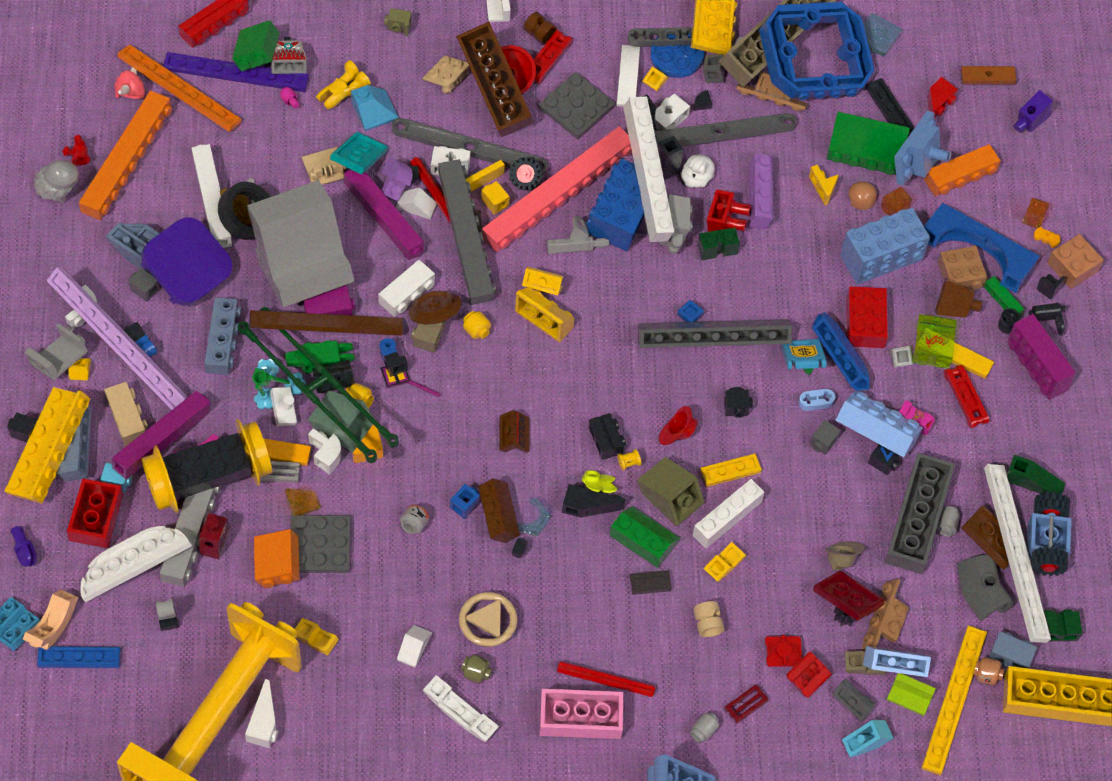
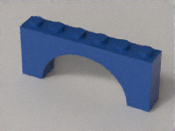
[924,203,1040,293]

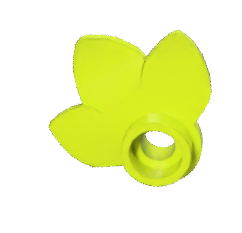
[582,470,617,493]

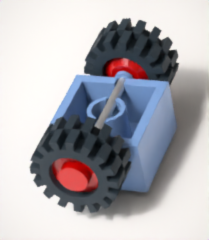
[1026,492,1071,576]

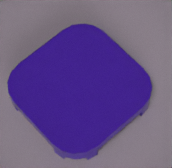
[141,217,232,307]

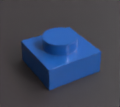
[677,300,704,322]

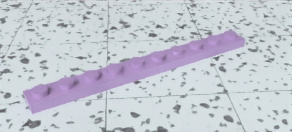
[47,266,188,410]

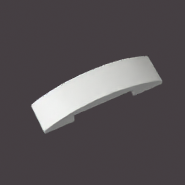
[617,45,640,107]
[423,675,499,742]

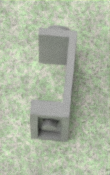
[24,323,88,381]

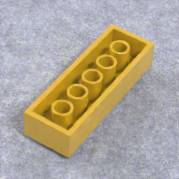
[1003,666,1112,726]

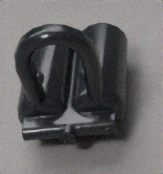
[1029,303,1066,336]

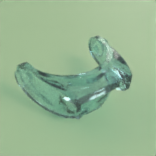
[517,498,551,536]

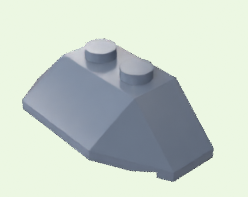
[106,223,160,277]

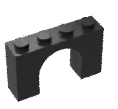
[642,94,683,180]

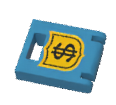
[781,339,826,370]

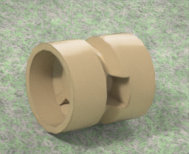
[693,601,724,638]

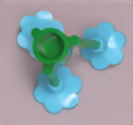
[252,359,306,410]

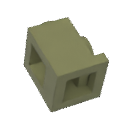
[384,8,412,36]

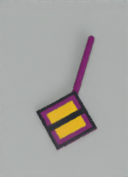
[380,366,441,397]

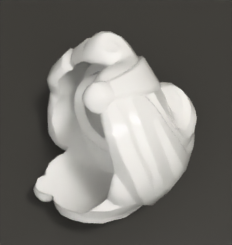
[681,154,715,188]

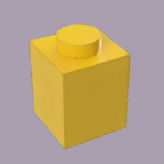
[481,181,510,215]

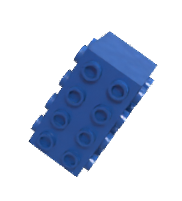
[586,158,645,252]

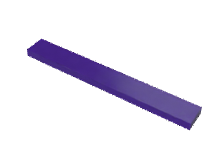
[163,52,309,92]

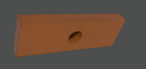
[960,66,1016,85]

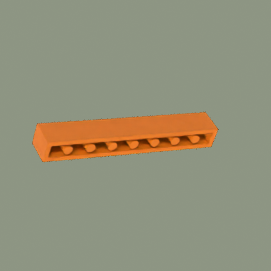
[79,90,172,220]

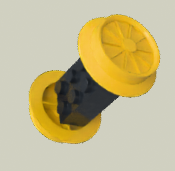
[141,418,272,513]

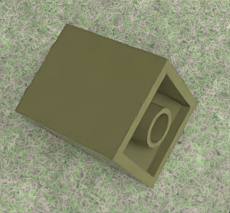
[637,457,705,526]

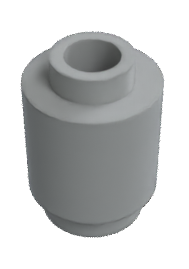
[937,506,960,537]
[690,713,719,743]

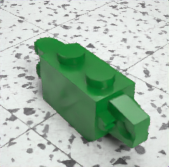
[285,340,355,374]

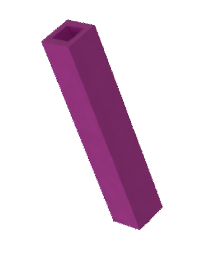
[344,169,424,260]
[112,390,210,480]

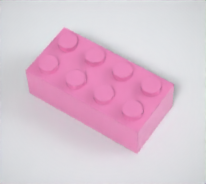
[540,689,623,739]

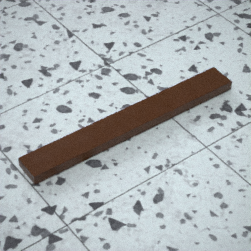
[250,310,403,336]

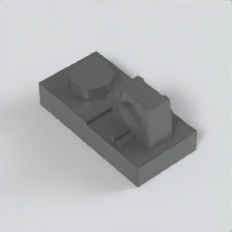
[832,679,875,722]

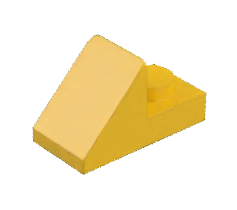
[809,165,839,205]

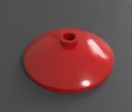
[501,45,536,94]

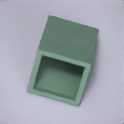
[308,391,374,453]

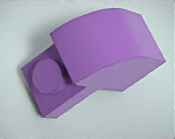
[382,156,412,201]

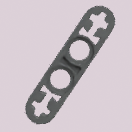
[627,27,692,47]

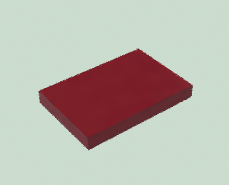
[813,570,885,621]

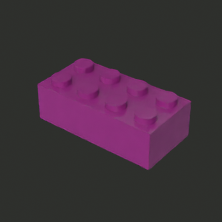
[1007,314,1076,400]

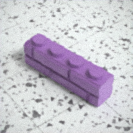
[749,153,773,229]

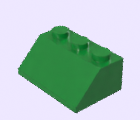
[610,506,680,568]

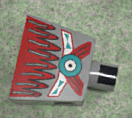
[272,36,306,74]

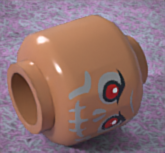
[974,657,1005,686]

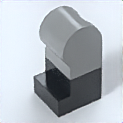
[156,598,179,631]

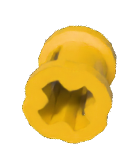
[617,449,641,471]

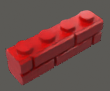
[178,0,249,48]

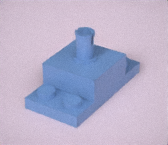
[895,111,951,185]

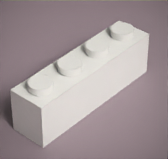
[692,479,764,549]

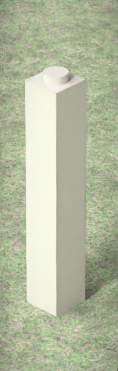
[191,144,232,248]

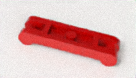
[534,30,573,84]
[943,364,989,429]

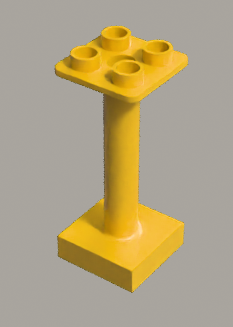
[116,602,302,781]

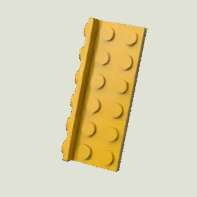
[691,0,737,55]
[4,387,90,504]

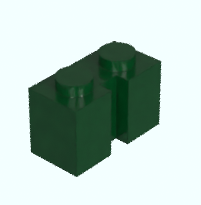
[697,228,740,260]
[1044,609,1082,642]

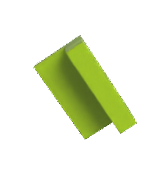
[887,673,936,716]

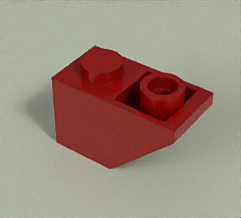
[927,77,958,119]

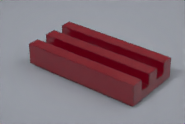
[724,684,769,724]

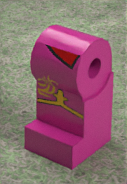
[899,400,935,435]

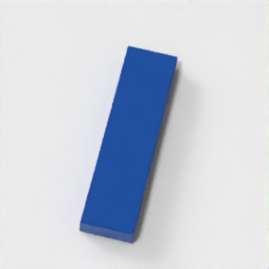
[37,646,121,669]

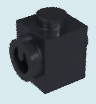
[724,387,753,418]

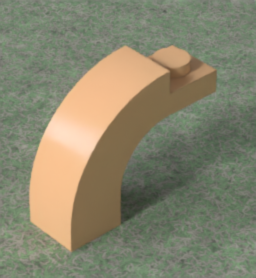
[23,589,78,650]

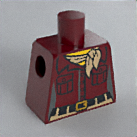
[199,513,231,560]

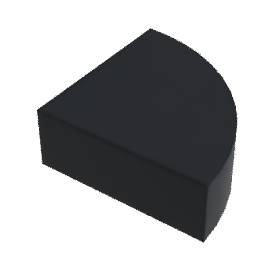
[694,90,712,111]

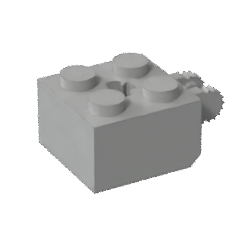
[658,194,692,254]

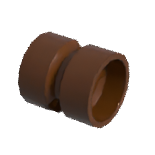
[523,12,557,45]

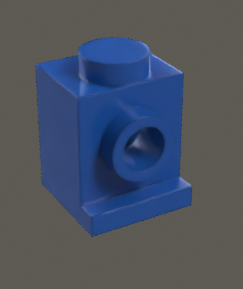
[450,484,480,519]

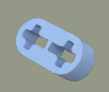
[799,389,835,411]

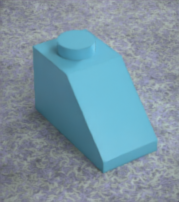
[842,720,894,757]

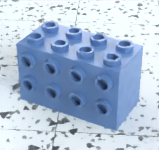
[840,208,930,285]

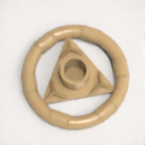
[459,592,517,647]

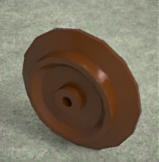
[408,290,462,325]

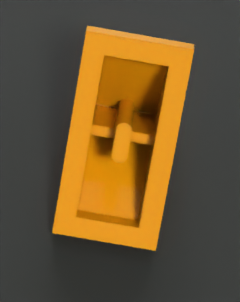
[353,425,383,463]

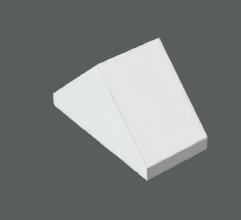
[396,188,437,219]
[397,625,432,668]

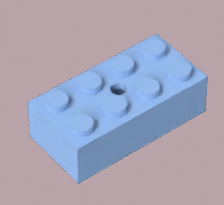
[836,391,923,457]

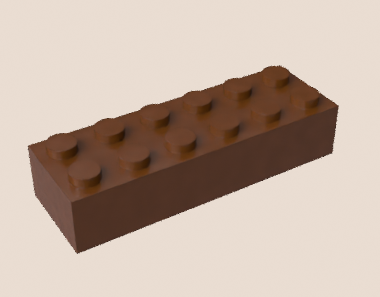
[456,21,534,137]

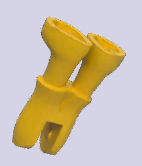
[316,60,371,110]

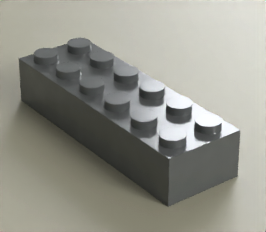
[884,453,955,574]

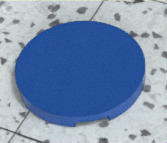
[650,34,704,78]

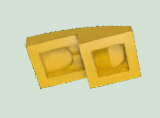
[703,542,746,582]
[295,618,339,656]

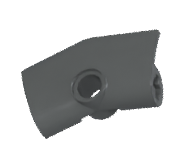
[957,555,1014,621]

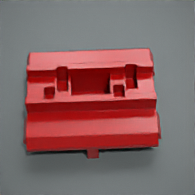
[765,634,802,667]
[786,651,832,698]

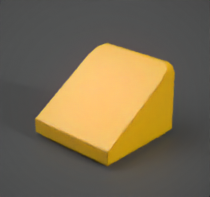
[642,66,669,91]
[68,358,91,380]

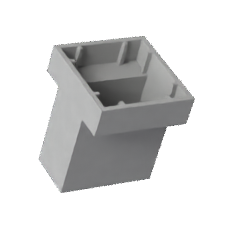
[247,180,354,308]

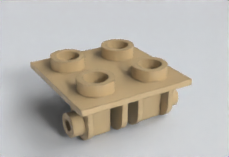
[422,55,469,94]
[302,147,346,185]

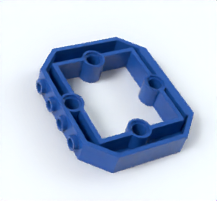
[759,2,874,100]

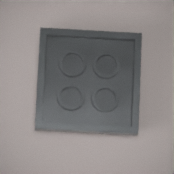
[538,72,615,139]
[291,516,351,573]

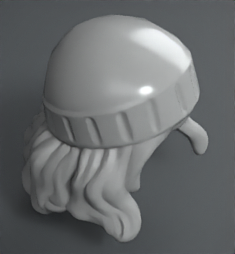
[34,160,78,203]

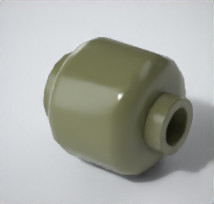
[461,654,492,684]

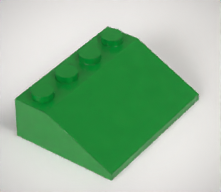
[826,112,910,175]

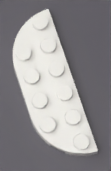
[81,526,192,602]

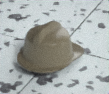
[825,541,865,571]

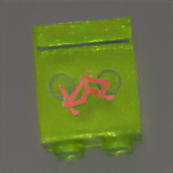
[912,314,957,368]

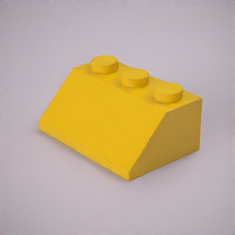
[515,287,574,342]

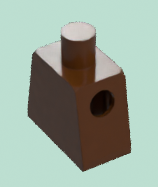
[935,277,982,318]

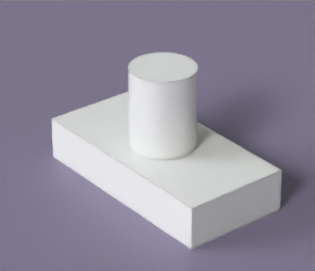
[270,387,297,427]

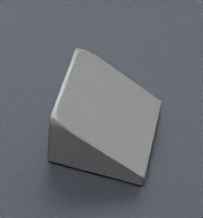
[889,345,913,368]

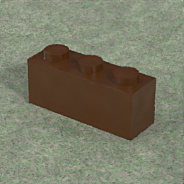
[478,478,520,543]

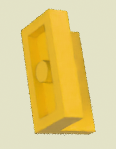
[522,266,563,296]

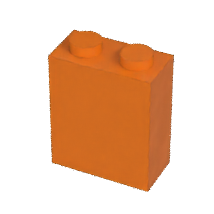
[254,529,300,588]

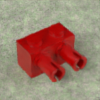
[706,189,752,232]

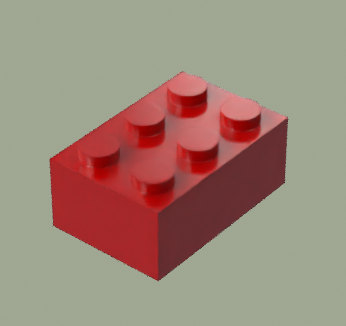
[846,286,888,348]
[67,478,123,548]

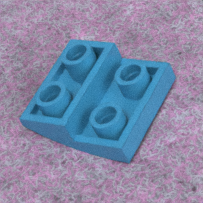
[0,597,40,652]

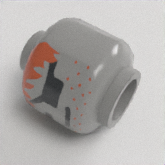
[400,505,429,534]

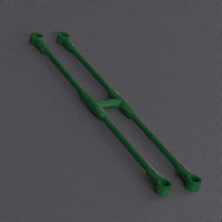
[238,307,399,463]

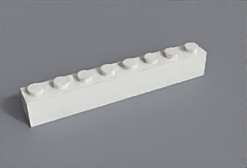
[623,97,674,242]

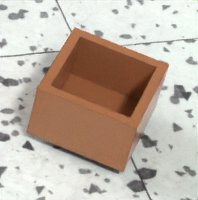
[1047,234,1104,289]

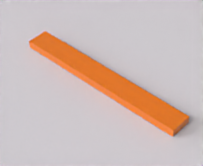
[117,44,242,132]

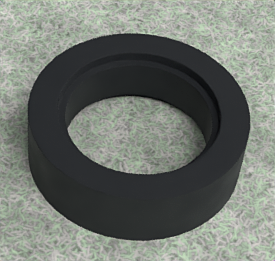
[218,181,270,240]

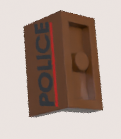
[499,410,529,453]

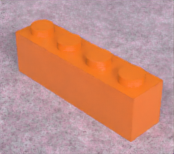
[924,144,1001,196]

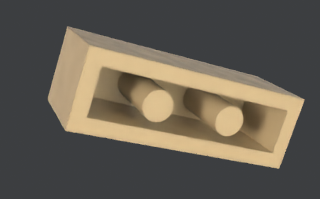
[104,382,148,446]

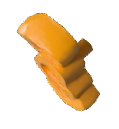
[1033,227,1061,248]

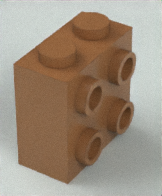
[938,246,987,290]

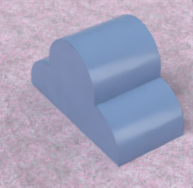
[647,754,716,781]

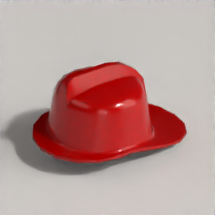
[659,406,698,445]

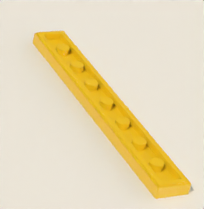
[921,625,987,776]

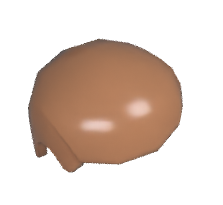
[848,181,876,210]

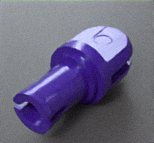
[10,526,37,567]

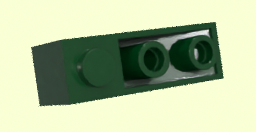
[1006,454,1066,494]

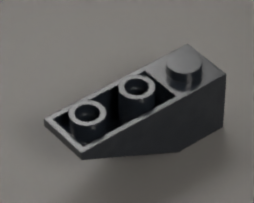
[562,484,626,518]

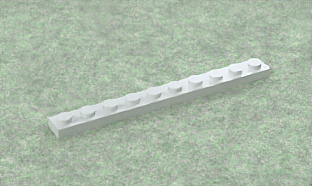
[984,464,1051,643]

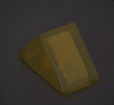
[285,488,321,516]

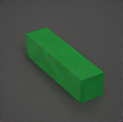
[984,276,1025,316]

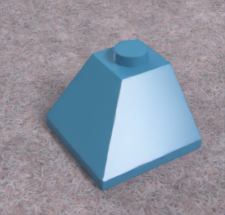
[351,85,399,131]

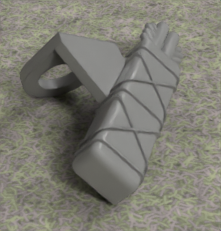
[547,215,609,254]

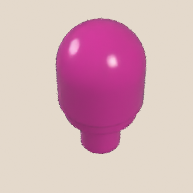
[280,87,300,108]

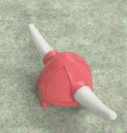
[114,67,145,99]

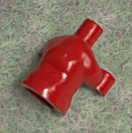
[62,135,91,166]

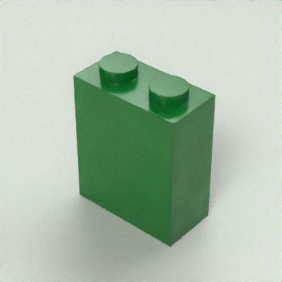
[232,20,280,71]

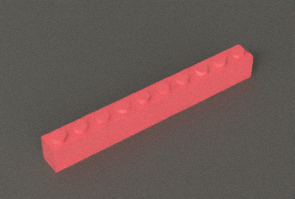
[482,126,632,252]

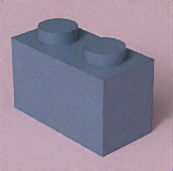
[989,632,1037,669]

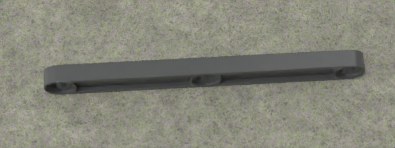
[654,113,797,146]
[392,118,547,175]

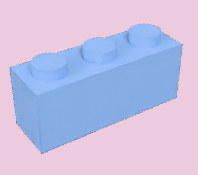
[863,646,931,677]

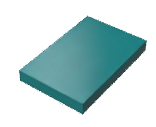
[330,132,388,174]

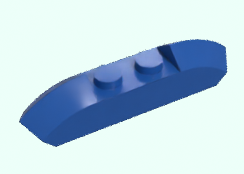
[812,312,869,391]

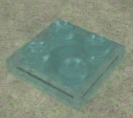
[863,13,902,57]

